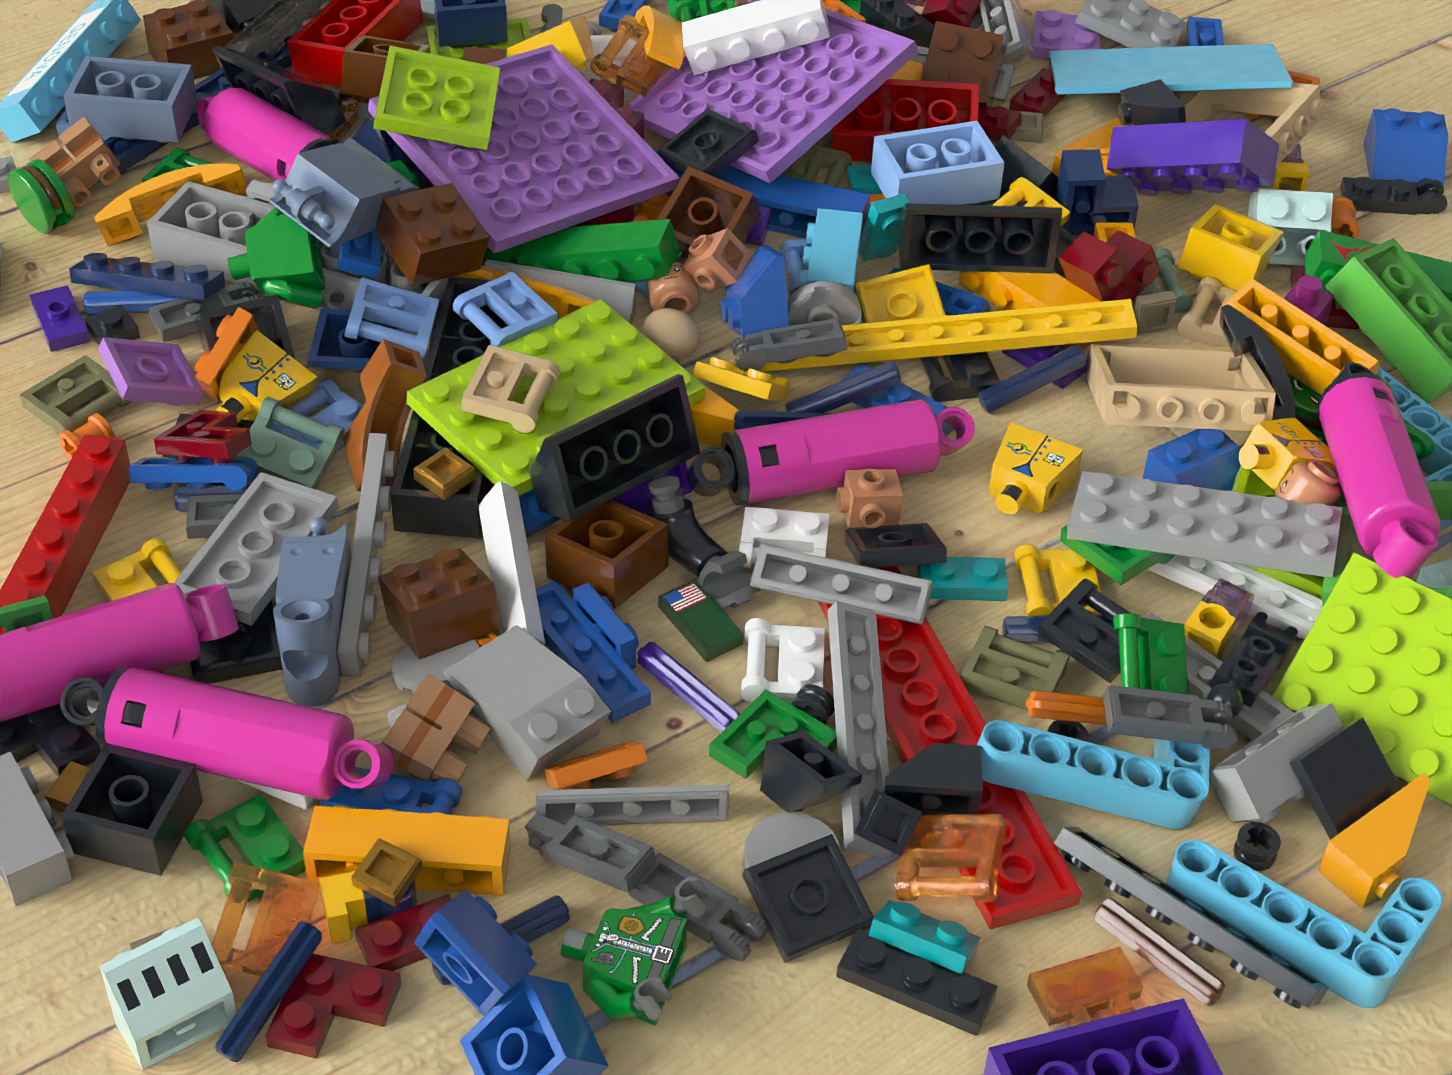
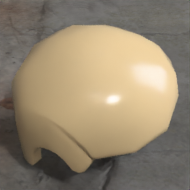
[640,308,701,362]

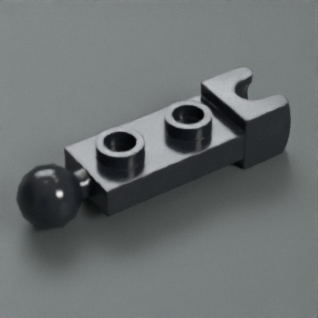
[1207,612,1298,718]

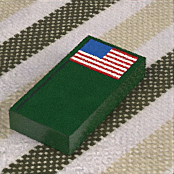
[658,579,744,662]

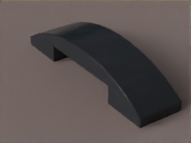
[1219,304,1296,420]

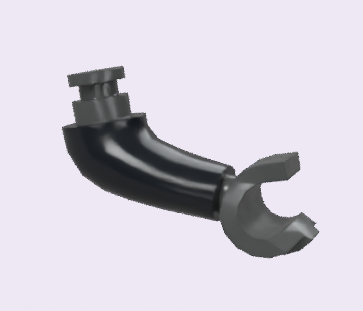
[647,476,760,609]

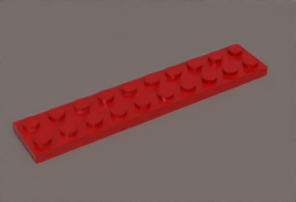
[818,566,1082,930]

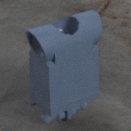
[268,137,420,247]
[273,517,351,707]

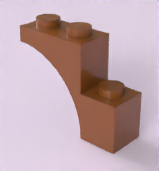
[342,339,427,492]

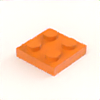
[195,307,260,402]

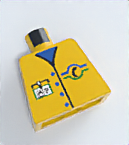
[216,330,317,423]
[1239,418,1337,491]
[989,422,1083,515]

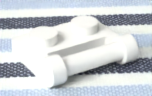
[739,507,829,568]
[741,618,825,704]

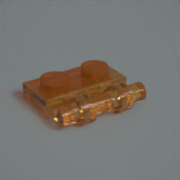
[1027,946,1150,1027]

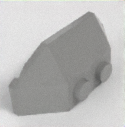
[969,0,1034,65]

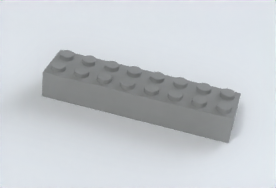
[147,181,457,335]

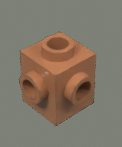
[683,228,753,293]
[836,468,904,528]

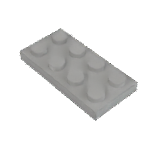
[174,472,338,626]

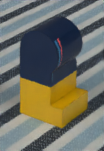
[319,871,417,944]

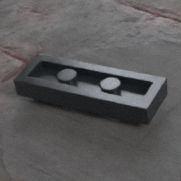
[836,928,998,1036]

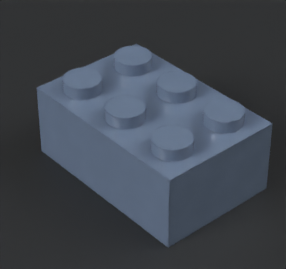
[64,56,197,143]

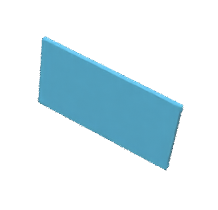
[1048,44,1293,94]

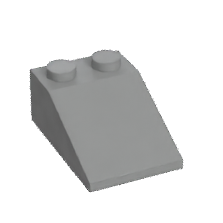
[443,625,611,781]

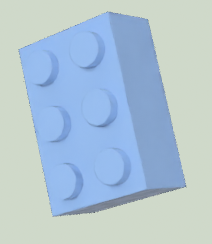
[871,121,1004,205]

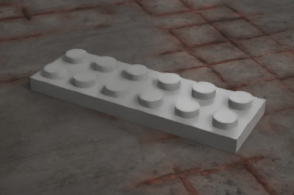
[1067,471,1343,577]

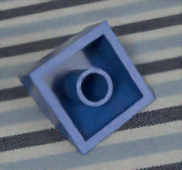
[1363,108,1448,186]
[720,245,789,337]
[1142,429,1241,491]
[414,890,537,1017]
[460,974,609,1075]

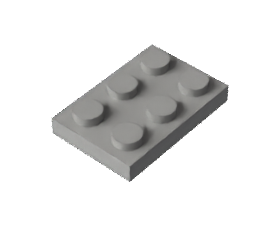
[1075,0,1187,48]

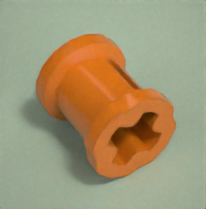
[1331,197,1360,239]
[59,413,116,460]

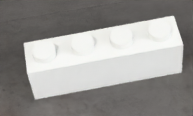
[682,0,830,75]

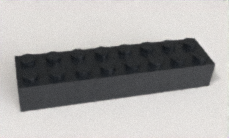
[390,277,527,538]

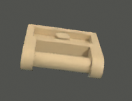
[1178,277,1237,347]
[461,345,560,433]

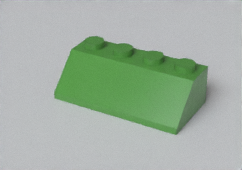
[1325,238,1452,404]

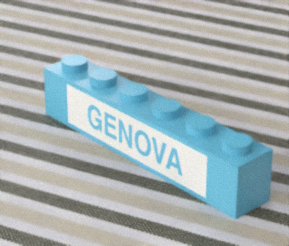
[0,0,141,143]

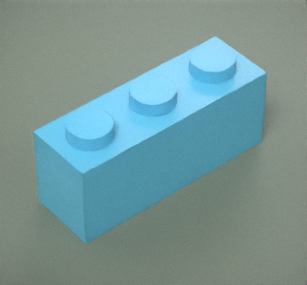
[798,208,863,292]

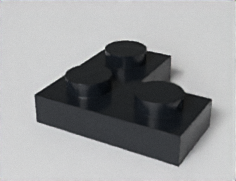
[0,703,101,777]

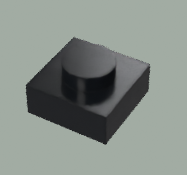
[85,305,140,346]
[854,789,922,856]

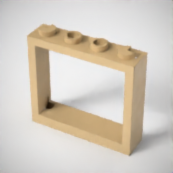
[1179,83,1324,167]
[1086,341,1276,431]

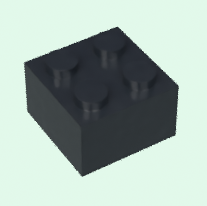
[61,743,203,876]

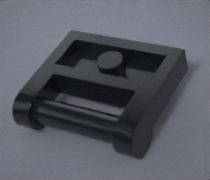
[919,352,1000,402]
[1038,578,1138,683]

